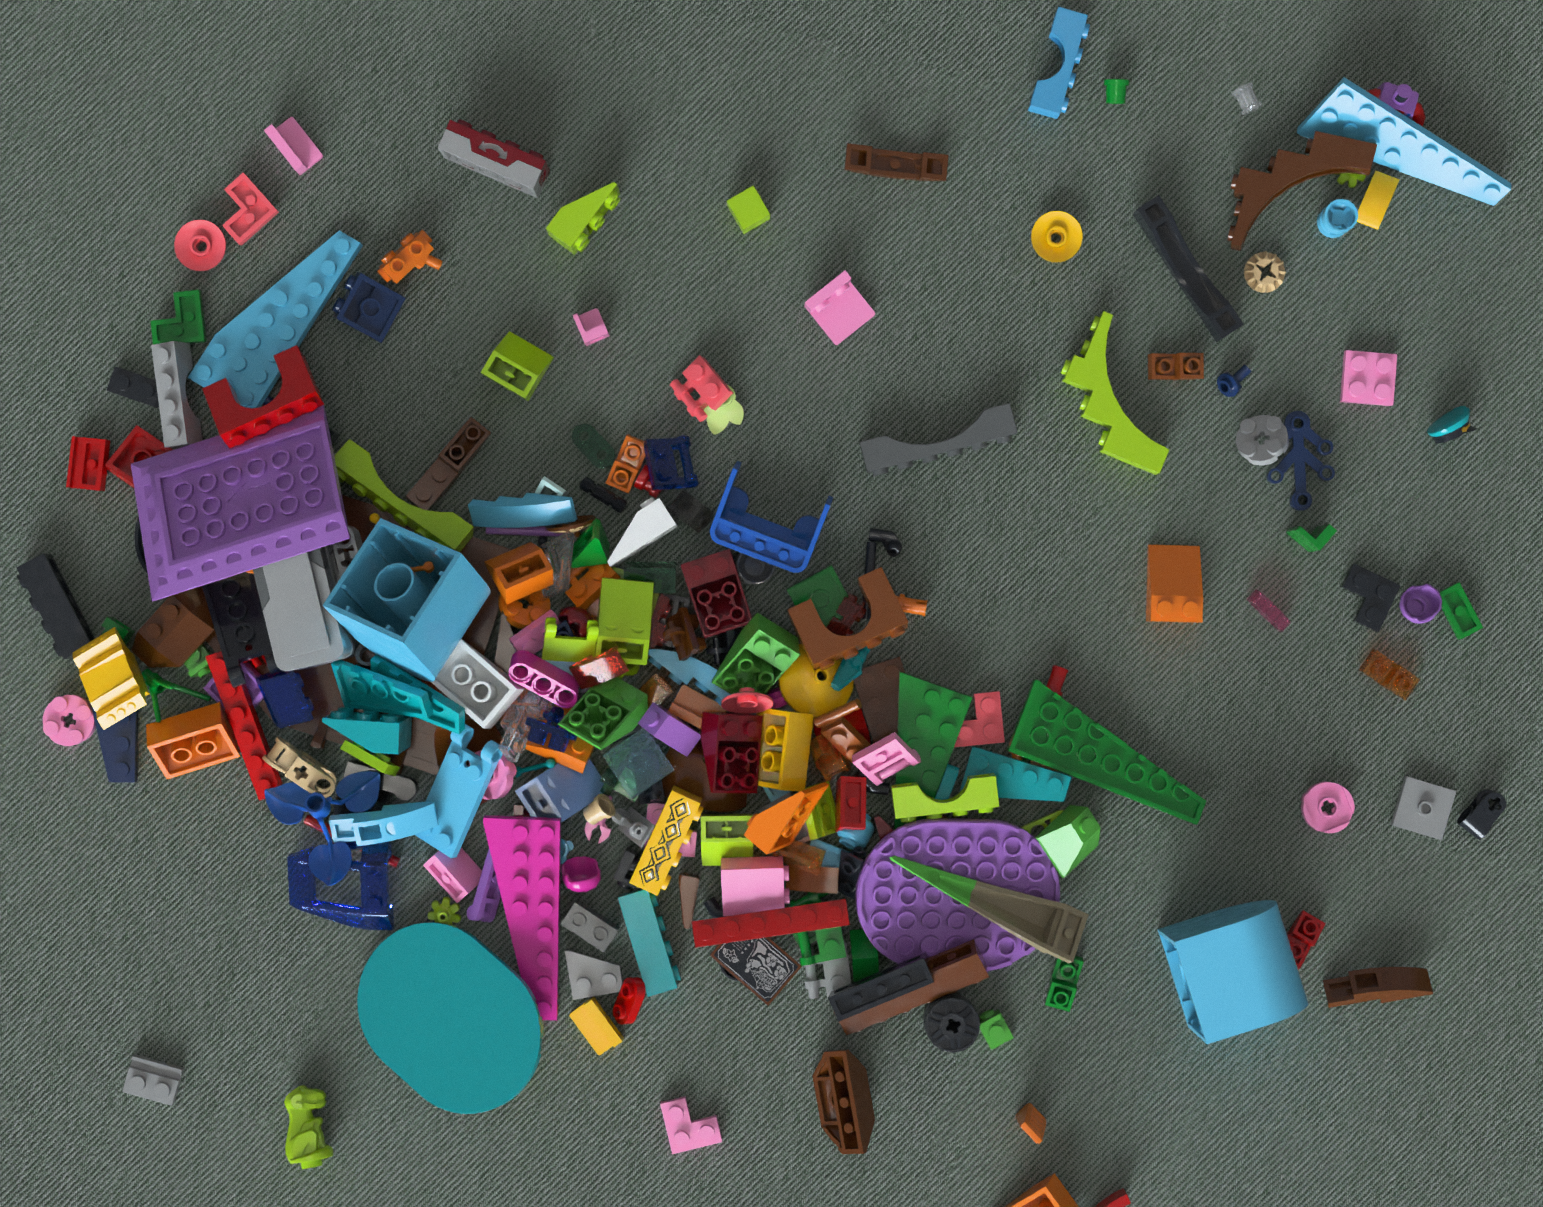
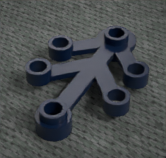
[1266,411,1335,511]

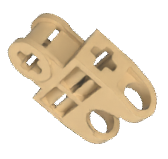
[262,736,336,798]

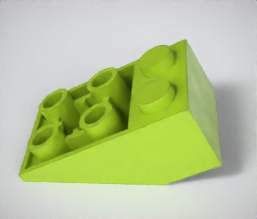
[546,182,620,255]
[594,577,654,665]

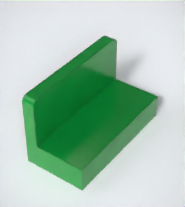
[1286,524,1337,552]

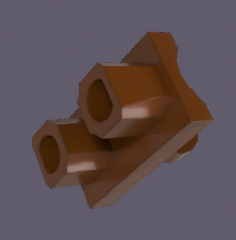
[662,607,706,661]

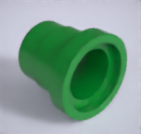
[1103,79,1129,104]

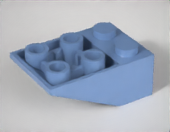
[515,759,610,822]

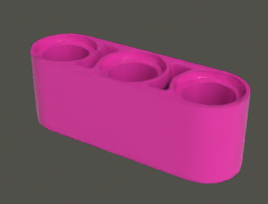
[509,650,579,708]

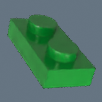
[1439,582,1483,640]

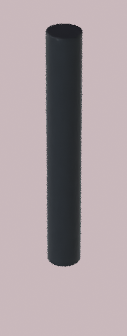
[861,542,877,619]

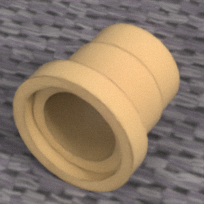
[583,794,615,825]

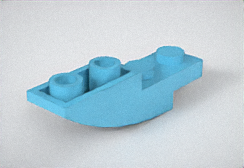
[648,649,731,705]
[328,801,439,846]

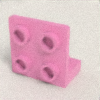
[804,270,875,345]

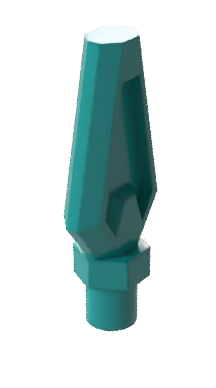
[831,647,871,691]

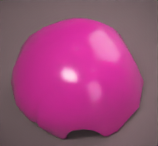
[561,856,601,893]

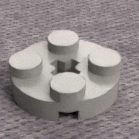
[1236,415,1289,465]

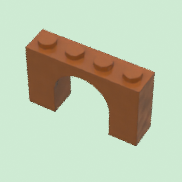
[787,567,908,670]

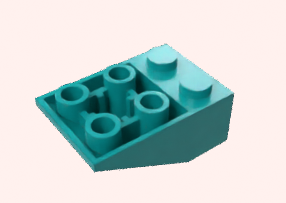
[322,707,412,754]

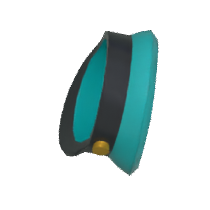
[1427,406,1477,443]

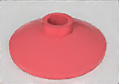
[174,220,226,271]
[721,687,773,714]

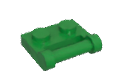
[797,927,847,966]

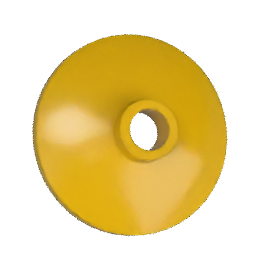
[1031,211,1083,262]

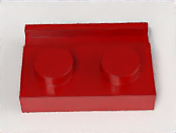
[66,436,111,491]

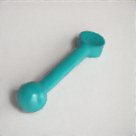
[514,758,555,777]

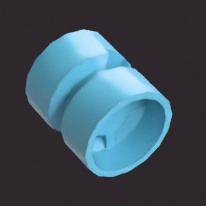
[1317,199,1358,238]

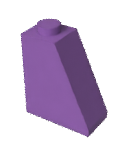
[638,702,701,757]

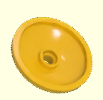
[778,644,854,718]

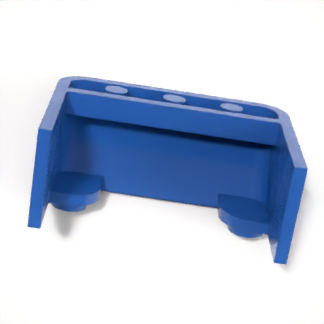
[710,461,833,573]

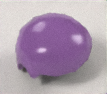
[1399,584,1442,624]

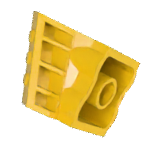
[73,627,150,730]

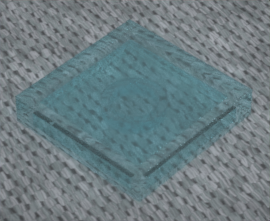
[602,728,674,799]

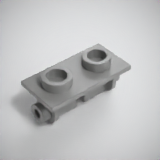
[611,806,655,848]

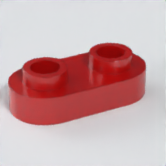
[612,977,646,1025]

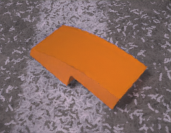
[606,434,651,494]

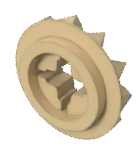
[1244,251,1286,293]

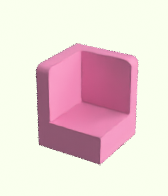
[573,308,610,346]

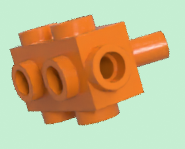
[377,230,443,284]

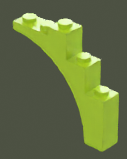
[1060,311,1170,475]

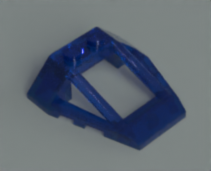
[287,841,394,930]

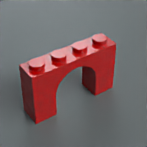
[202,345,324,449]

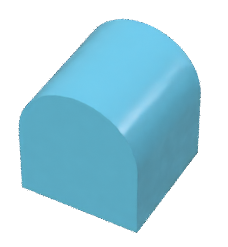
[322,518,491,682]
[1158,900,1308,1044]

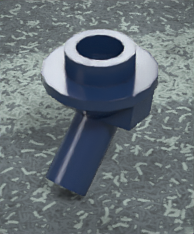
[1217,364,1252,397]

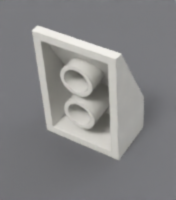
[607,497,678,567]
[431,639,524,729]

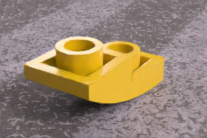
[1357,170,1400,230]

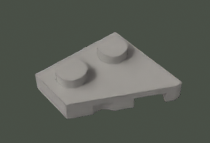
[565,949,623,1000]

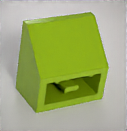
[481,331,554,401]
[701,813,753,866]

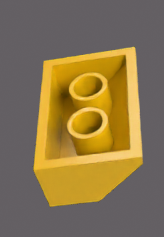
[756,708,814,791]

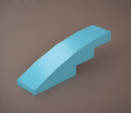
[468,493,577,528]

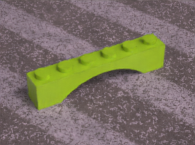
[334,439,474,552]

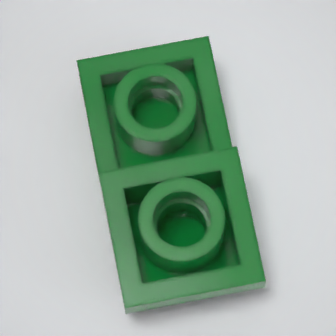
[1045,956,1084,1012]

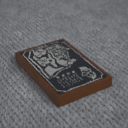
[709,937,802,1006]

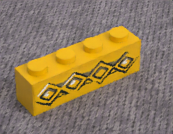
[629,785,704,896]

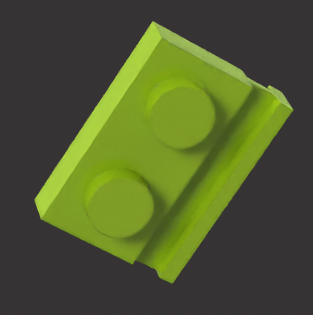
[340,740,400,776]
[798,781,836,840]

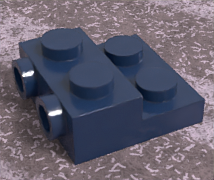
[332,272,406,343]

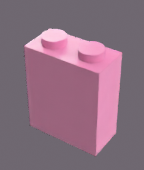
[721,856,790,916]

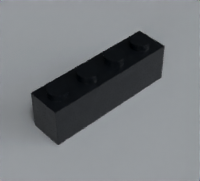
[17,553,95,659]

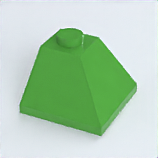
[1035,805,1101,878]

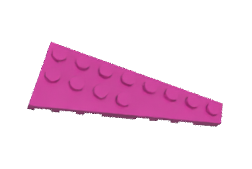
[483,815,561,1021]

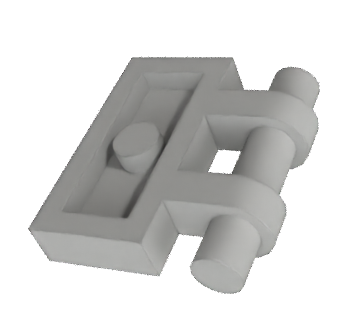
[804,941,851,999]

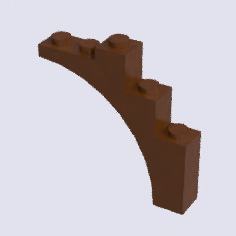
[1227,131,1377,251]

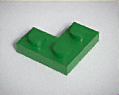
[151,290,207,345]

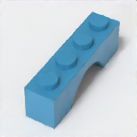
[1028,7,1090,119]

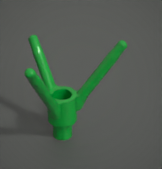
[142,669,211,723]

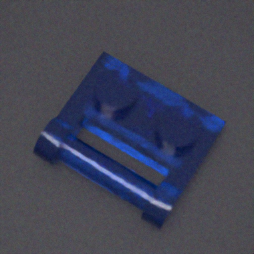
[643,435,699,490]

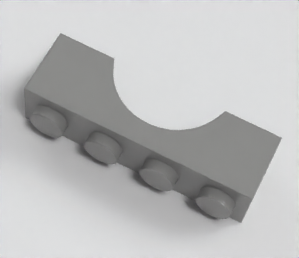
[151,341,203,448]

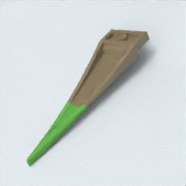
[889,856,1089,963]

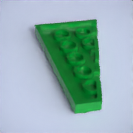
[894,671,972,830]

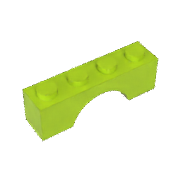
[891,773,999,822]

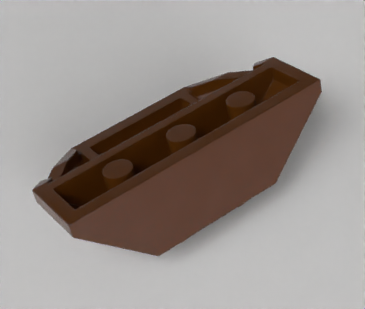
[131,586,215,668]
[813,1049,875,1154]

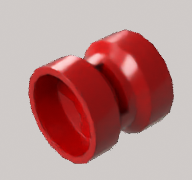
[634,464,668,499]

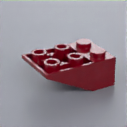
[681,549,752,639]
[701,712,763,793]

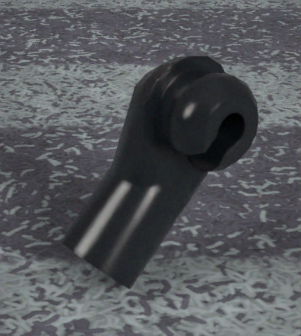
[856,769,889,796]

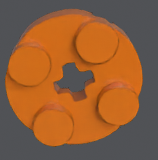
[498,588,551,629]

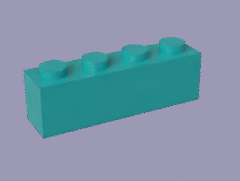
[618,888,681,997]

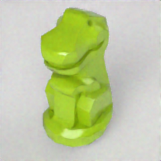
[284,1085,334,1169]

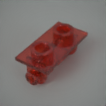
[826,593,867,636]

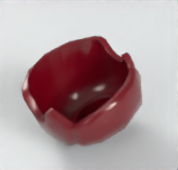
[558,606,594,638]

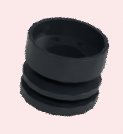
[923,993,980,1053]

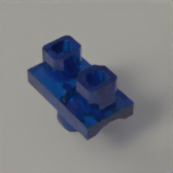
[525,706,577,753]

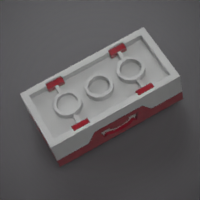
[438,119,550,198]

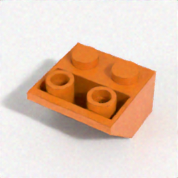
[484,542,554,604]

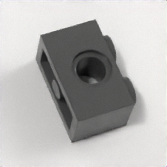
[561,899,620,952]

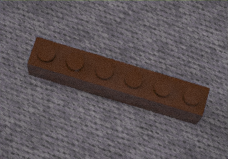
[834,939,989,1036]

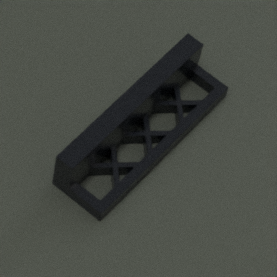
[828,952,935,1022]

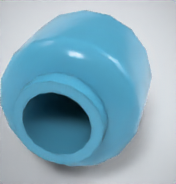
[837,814,875,850]

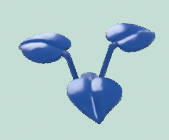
[264,771,381,886]

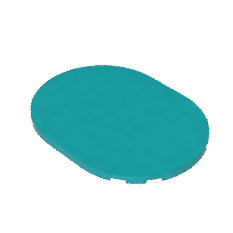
[357,922,544,1114]

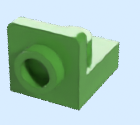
[184,644,211,678]
[979,1009,1014,1050]

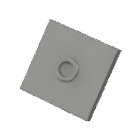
[1390,776,1456,840]

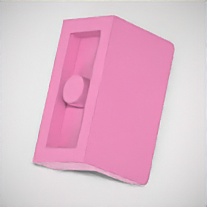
[264,117,323,175]
[423,848,482,903]

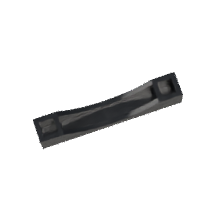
[1133,195,1244,342]

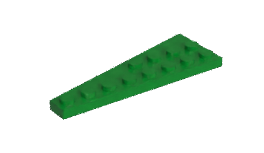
[1006,680,1206,825]

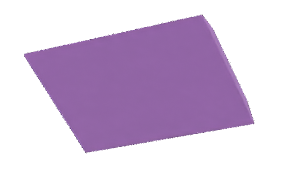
[131,405,350,602]

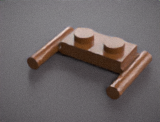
[813,698,871,763]

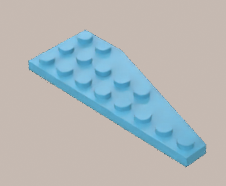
[188,230,363,408]

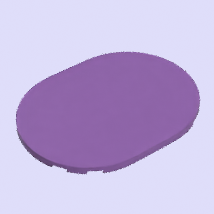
[855,818,1060,971]

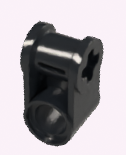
[1457,789,1506,839]

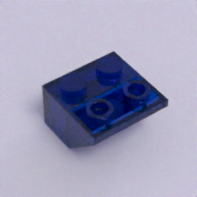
[255,670,314,728]

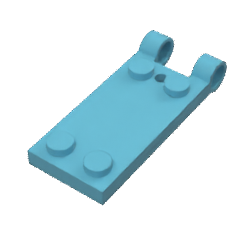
[415,724,504,858]

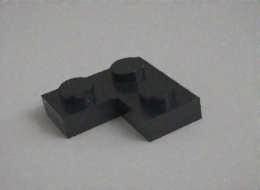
[1341,564,1400,632]

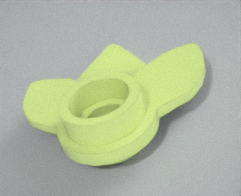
[694,385,744,435]

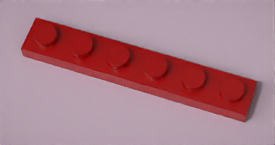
[205,651,283,801]
[692,899,850,948]

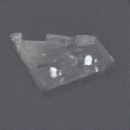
[538,532,575,598]

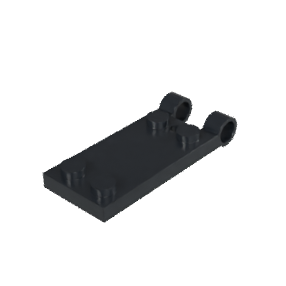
[202,572,283,688]

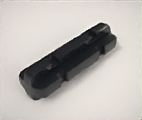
[579,477,627,513]

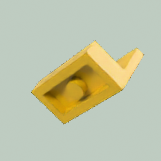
[569,996,624,1055]

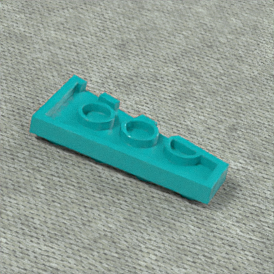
[370,654,465,734]
[331,660,433,719]
[959,746,1073,802]

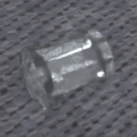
[1231,82,1263,116]

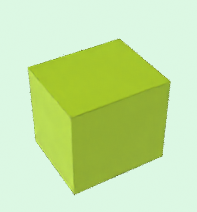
[727,185,770,234]

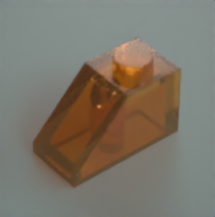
[639,672,675,708]

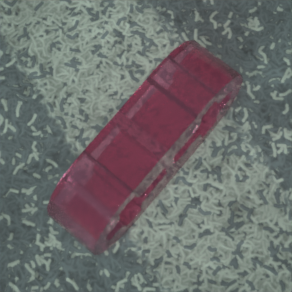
[1247,589,1291,633]

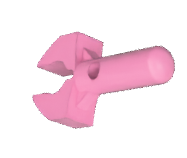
[584,794,612,844]

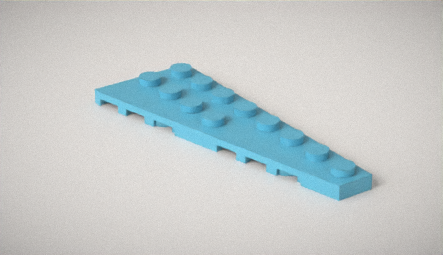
[1297,77,1512,206]

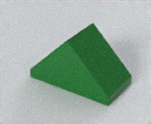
[569,518,610,568]
[849,929,879,982]

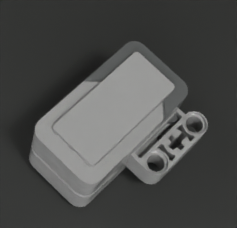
[253,526,363,671]

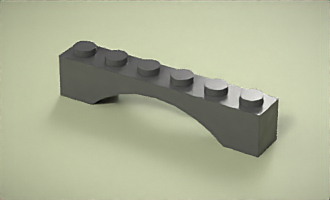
[859,403,1018,476]

